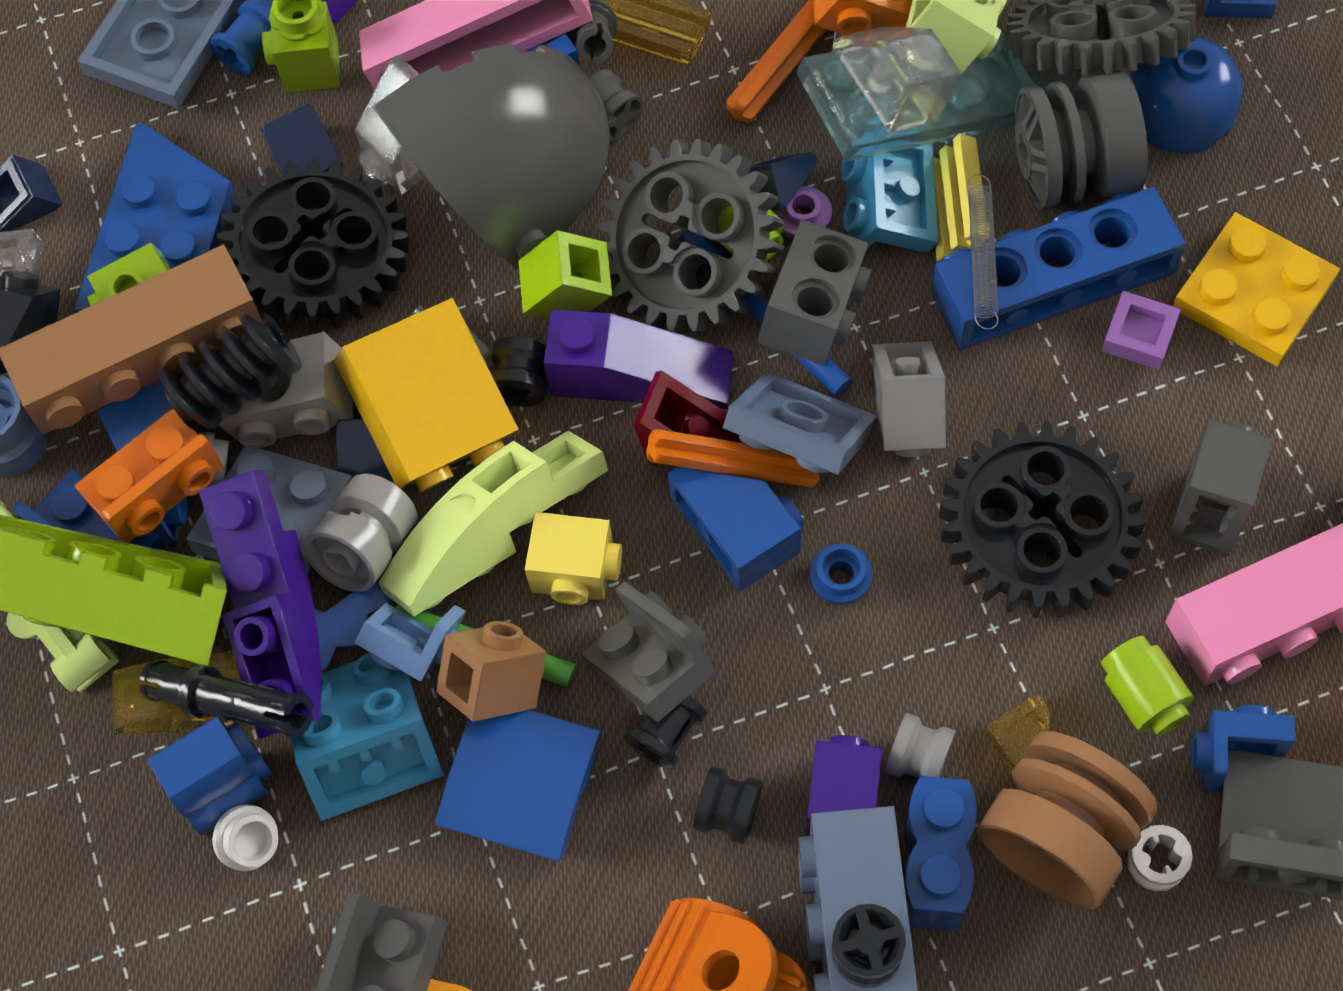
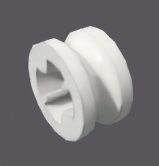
[1127,825,1193,892]

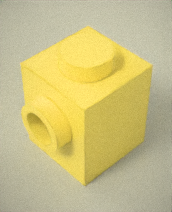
[525,512,622,605]

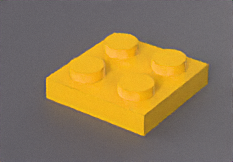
[1173,212,1341,367]

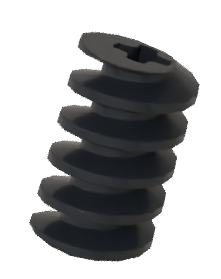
[158,311,302,434]

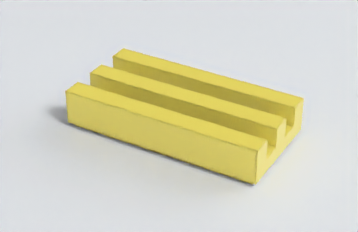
[933,133,989,262]

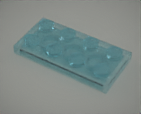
[796,25,1035,162]

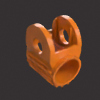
[628,898,813,991]

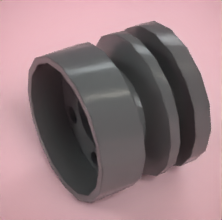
[1015,70,1148,210]

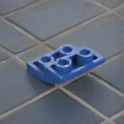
[434,710,603,861]

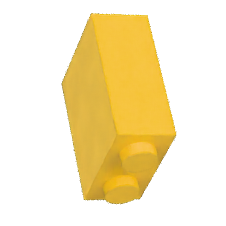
[333,298,519,492]

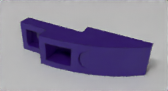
[199,470,322,739]

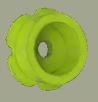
[269,0,326,41]

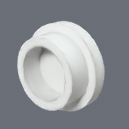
[212,804,278,871]

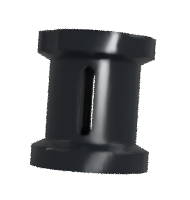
[624,696,708,769]

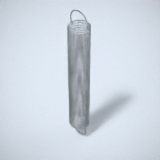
[968,174,999,329]

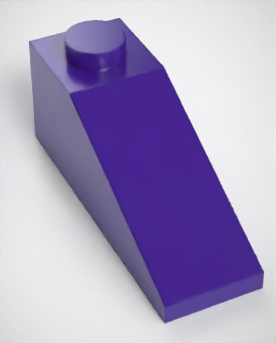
[544,309,733,409]

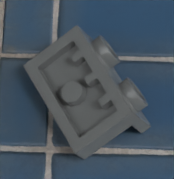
[581,581,716,722]
[312,892,448,991]

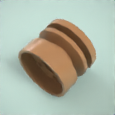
[975,731,1158,910]

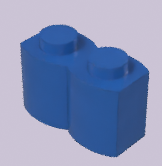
[147,716,273,836]
[904,776,977,932]

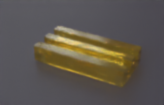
[603,0,711,65]

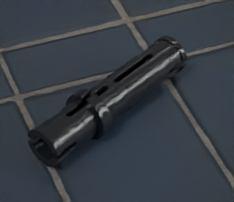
[139,659,313,737]

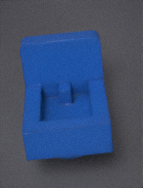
[1191,705,1295,792]

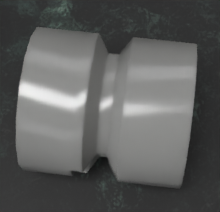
[303,473,418,592]

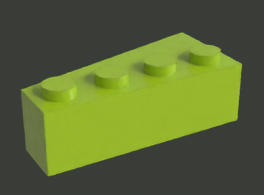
[0,515,227,666]

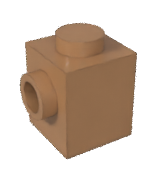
[436,621,547,722]

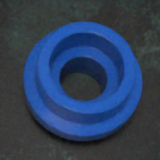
[809,543,872,605]

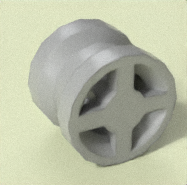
[885,712,956,780]

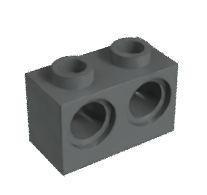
[757,220,872,366]
[1167,420,1273,556]

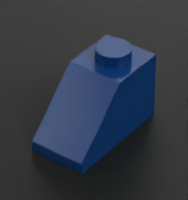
[668,467,804,592]

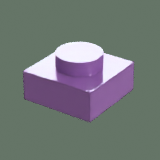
[1102,291,1181,370]

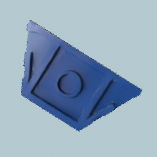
[74,123,236,313]

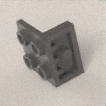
[1214,749,1343,900]

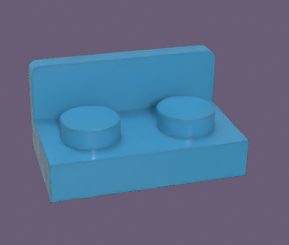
[841,128,939,253]

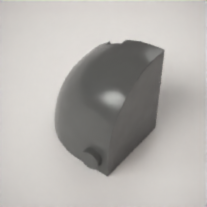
[373,44,609,269]

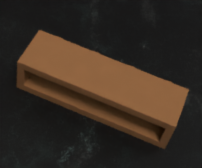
[0,244,262,435]

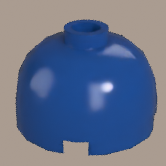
[1130,36,1243,154]

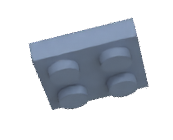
[723,372,877,475]
[186,446,352,573]

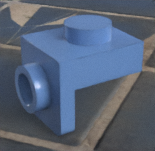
[354,603,466,682]

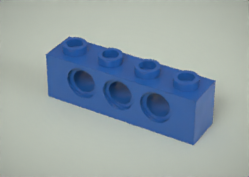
[931,187,1186,351]

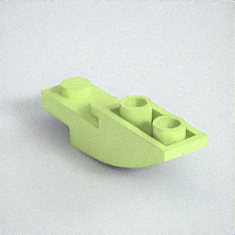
[379,431,608,617]

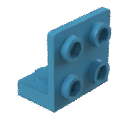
[291,653,444,821]

